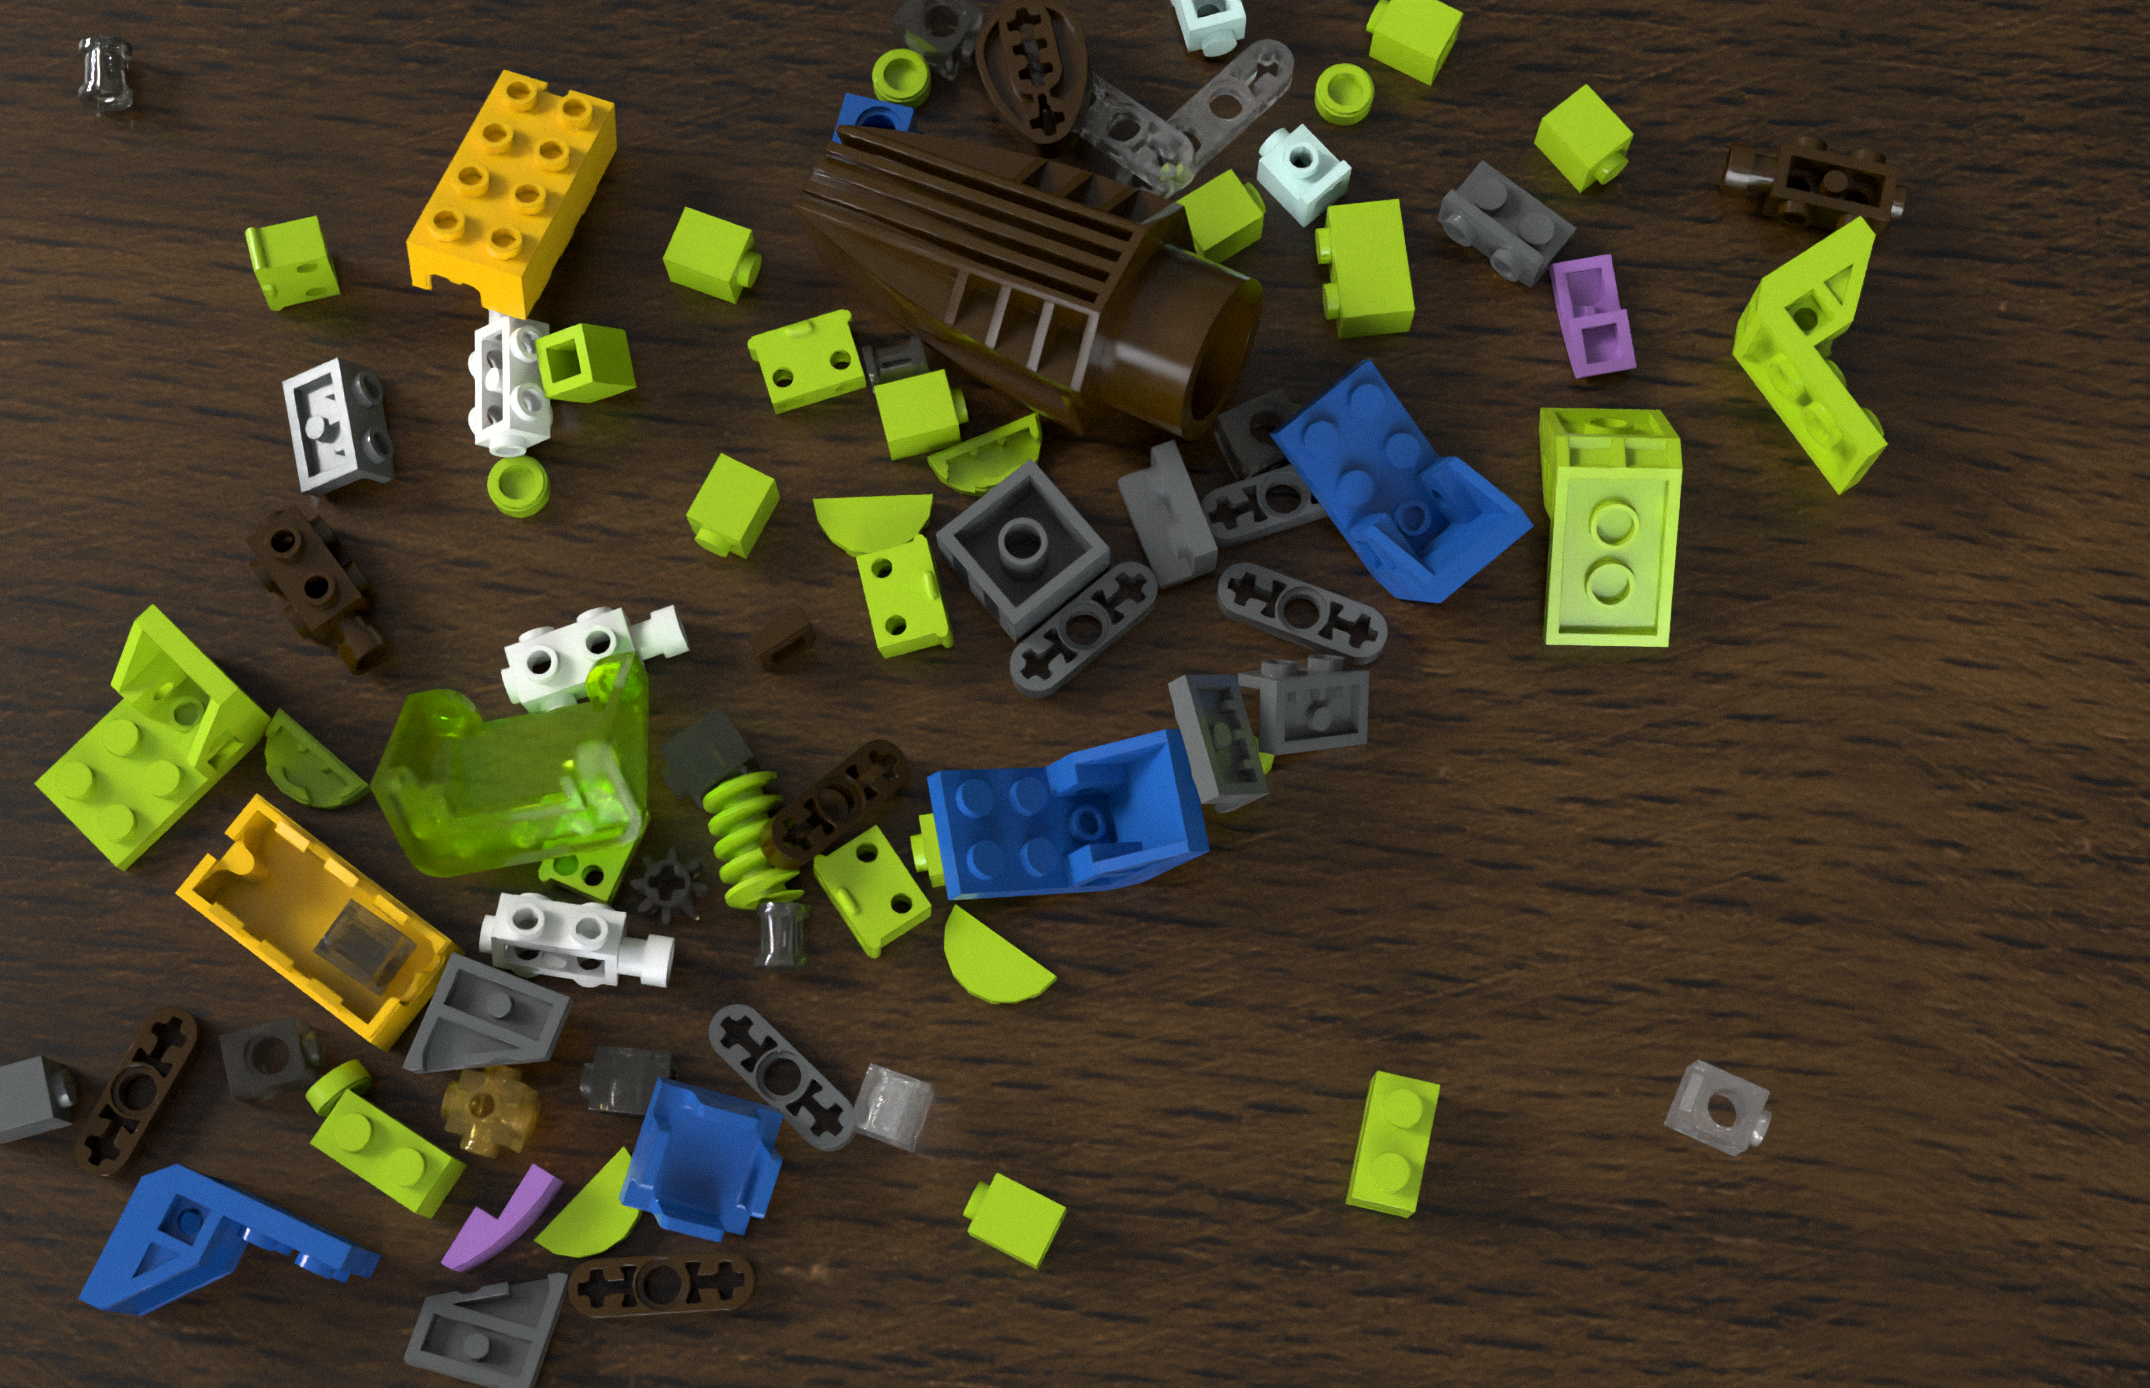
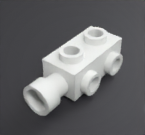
[468,309,553,457]
[501,605,690,720]
[479,893,675,988]

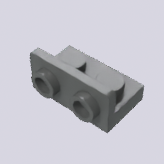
[1437,160,1577,289]
[282,357,396,497]
[1118,440,1218,589]
[1238,654,1369,755]
[1168,675,1270,813]

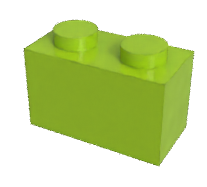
[1315,199,1415,339]
[1345,1071,1440,1218]
[310,1089,467,1219]

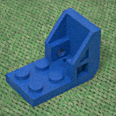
[1270,359,1534,603]
[927,729,1210,900]
[78,1164,381,1316]

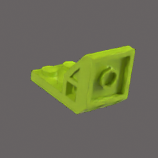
[1732,216,1888,495]
[1539,408,1683,647]
[34,604,272,871]

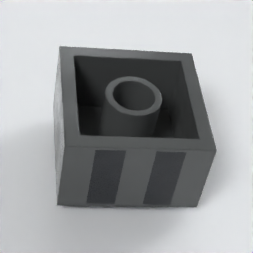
[936,458,1110,644]

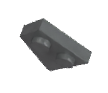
[403,952,574,1074]
[404,1272,570,1388]

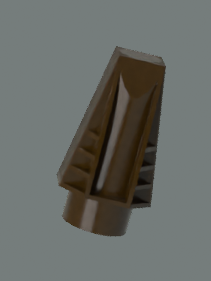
[792,124,1263,440]

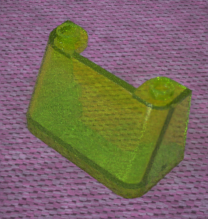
[370,651,649,877]

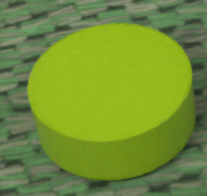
[872,49,932,108]
[1315,63,1374,126]
[487,455,551,518]
[305,1059,372,1117]

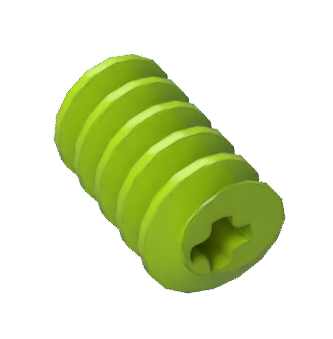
[702,771,805,910]

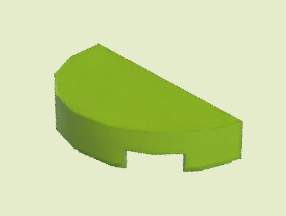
[927,412,1043,497]
[813,494,934,557]
[265,708,373,810]
[944,904,1057,1004]
[534,1146,642,1259]

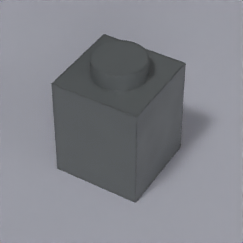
[0,1056,77,1144]

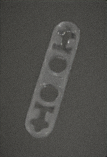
[1116,39,1294,199]
[1024,41,1197,192]

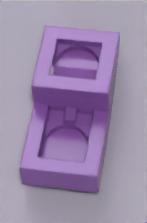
[1548,254,1637,379]
[441,1164,565,1273]

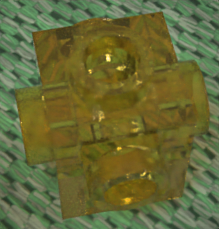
[441,1065,540,1159]

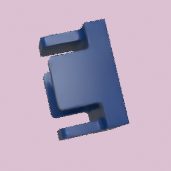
[619,1076,784,1242]

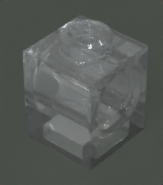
[1663,1059,1772,1156]
[848,1063,935,1153]

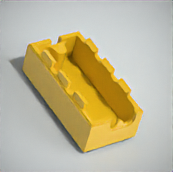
[406,70,617,321]
[175,793,466,1052]

